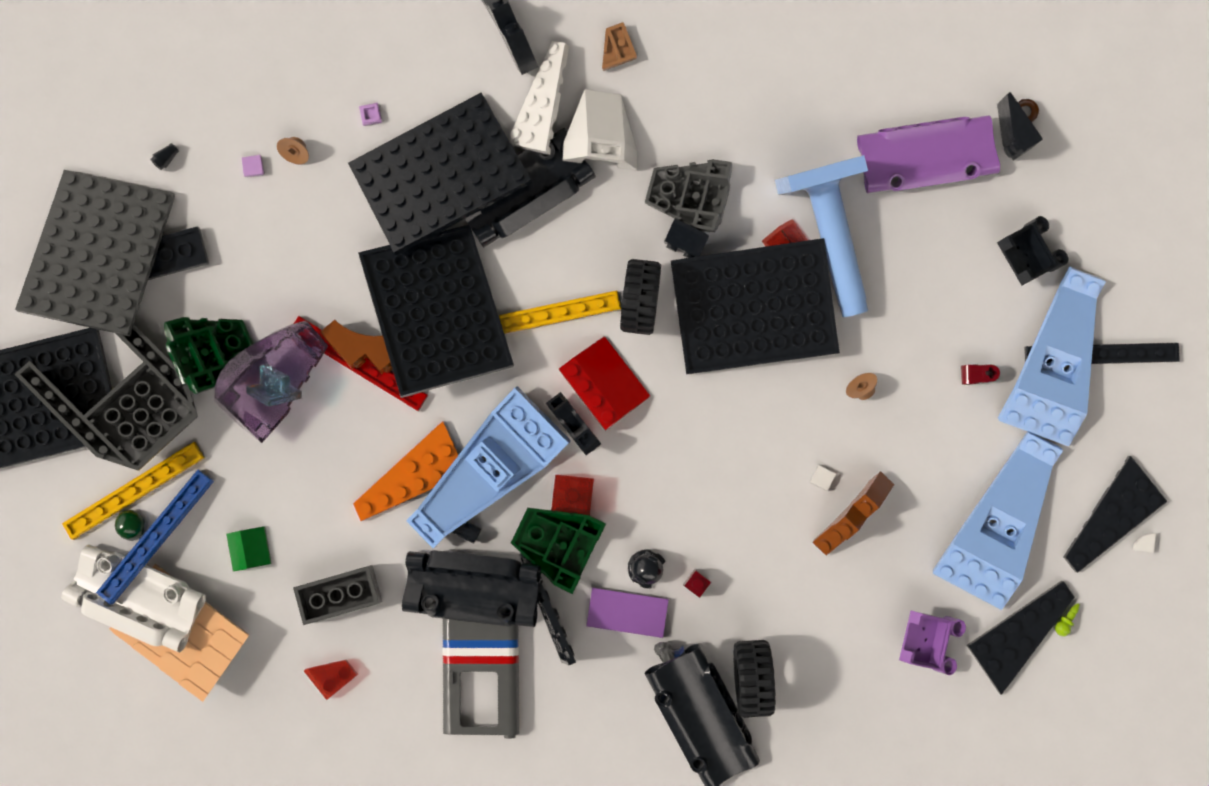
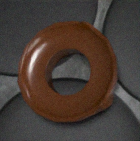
[1018,99,1039,122]

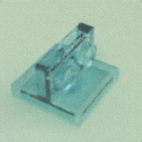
[246,364,302,407]

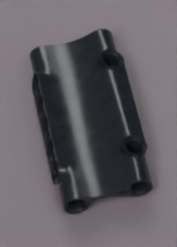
[465,127,596,248]
[402,550,541,627]
[644,644,760,786]

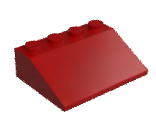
[559,336,651,431]

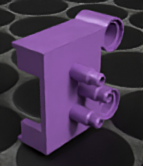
[899,610,966,675]

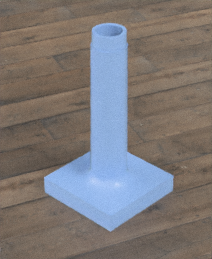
[775,155,868,317]

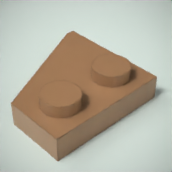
[602,22,637,71]

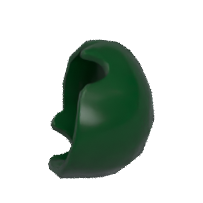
[114,510,145,541]

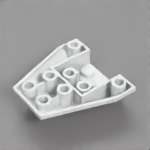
[563,90,637,170]

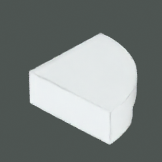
[1132,534,1156,553]

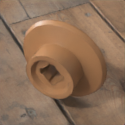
[277,137,309,165]
[846,373,877,400]

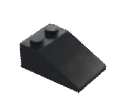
[997,92,1043,161]

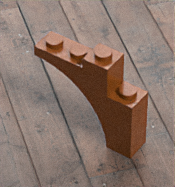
[320,320,392,374]
[812,471,895,556]

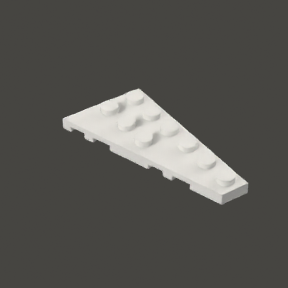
[508,41,569,155]

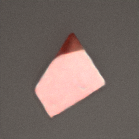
[304,659,358,700]

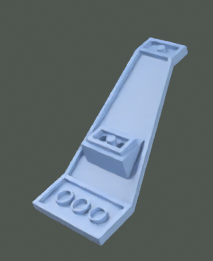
[998,266,1106,446]
[406,386,571,548]
[933,431,1063,610]

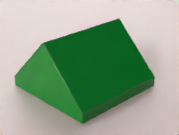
[226,526,272,572]

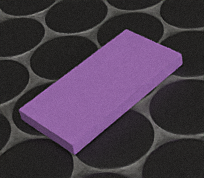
[586,587,669,638]

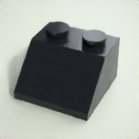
[664,218,709,258]

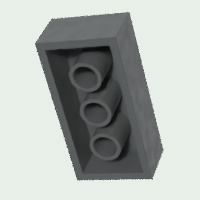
[293,565,382,625]

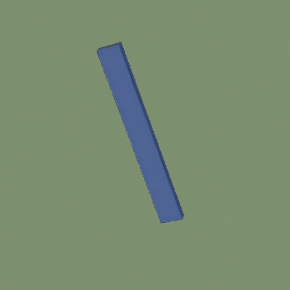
[96,469,214,605]

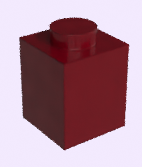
[683,569,711,598]

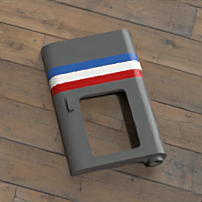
[443,615,519,739]

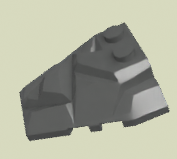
[645,159,732,233]

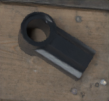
[451,522,481,544]

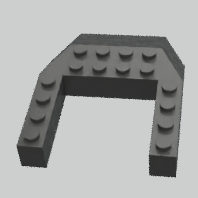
[15,325,198,471]

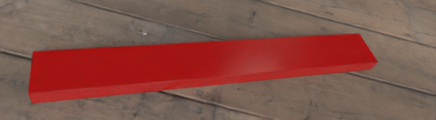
[288,316,429,412]

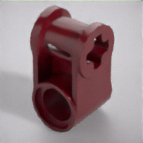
[961,364,1000,385]

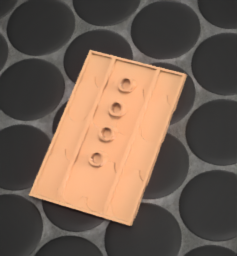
[109,564,249,702]

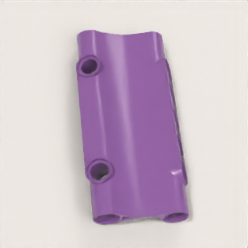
[857,115,1000,193]

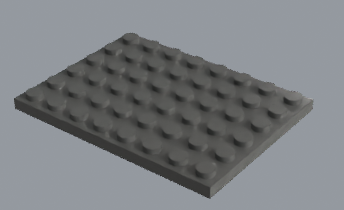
[15,170,175,336]

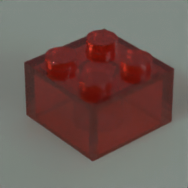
[551,475,594,515]

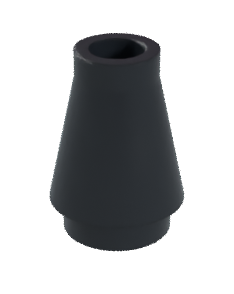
[150,143,179,170]

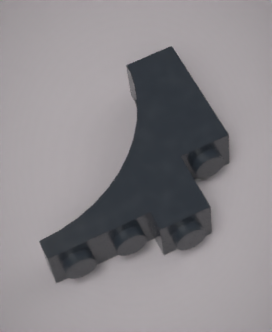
[481,0,539,75]

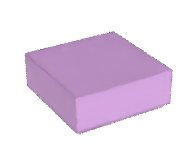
[359,103,382,126]
[242,155,264,177]

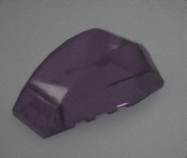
[214,321,328,443]

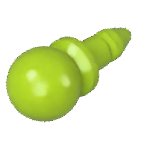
[1055,603,1080,637]

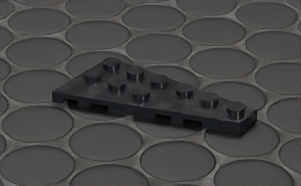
[1063,456,1167,573]
[966,581,1075,695]

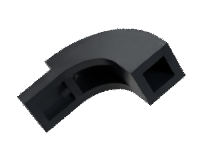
[545,392,601,456]

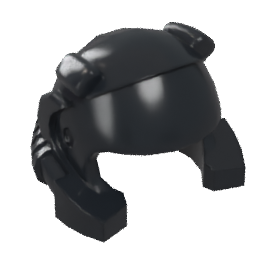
[628,549,666,589]

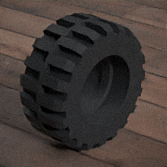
[620,259,661,335]
[733,640,776,718]

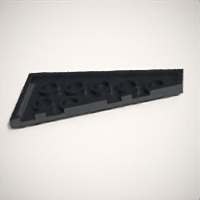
[519,554,576,665]

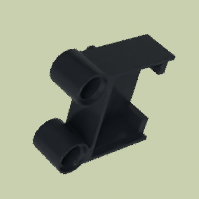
[997,216,1069,286]

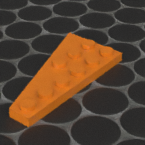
[353,421,459,521]

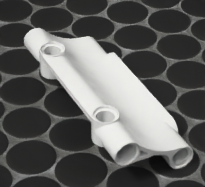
[61,544,206,653]

